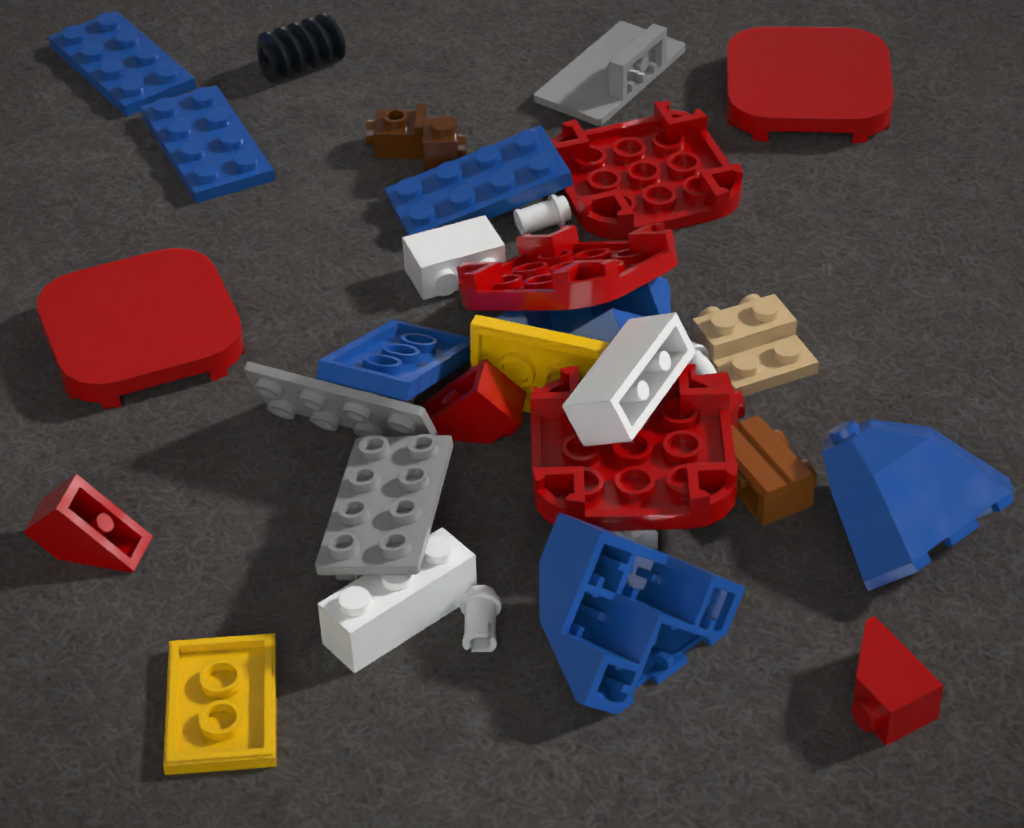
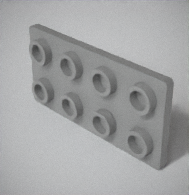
[534,21,685,126]
[243,361,439,437]
[315,434,453,580]

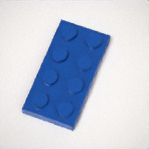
[48,10,196,117]
[140,85,275,204]
[384,125,574,236]
[316,319,470,402]

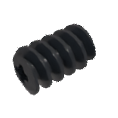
[257,13,346,83]

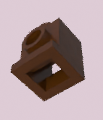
[366,104,427,159]
[422,116,467,172]

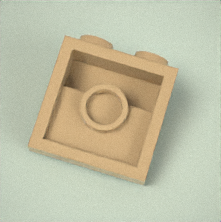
[692,294,819,397]

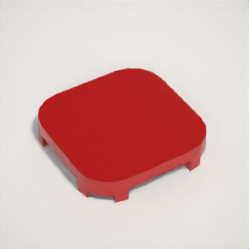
[726,26,894,143]
[551,101,743,240]
[457,222,678,311]
[37,248,245,409]
[530,364,738,531]

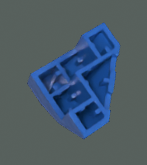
[496,277,671,343]
[822,419,1014,591]
[539,512,746,715]

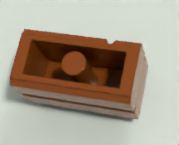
[731,415,817,526]

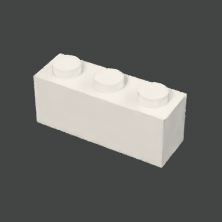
[562,312,696,446]
[318,527,477,673]

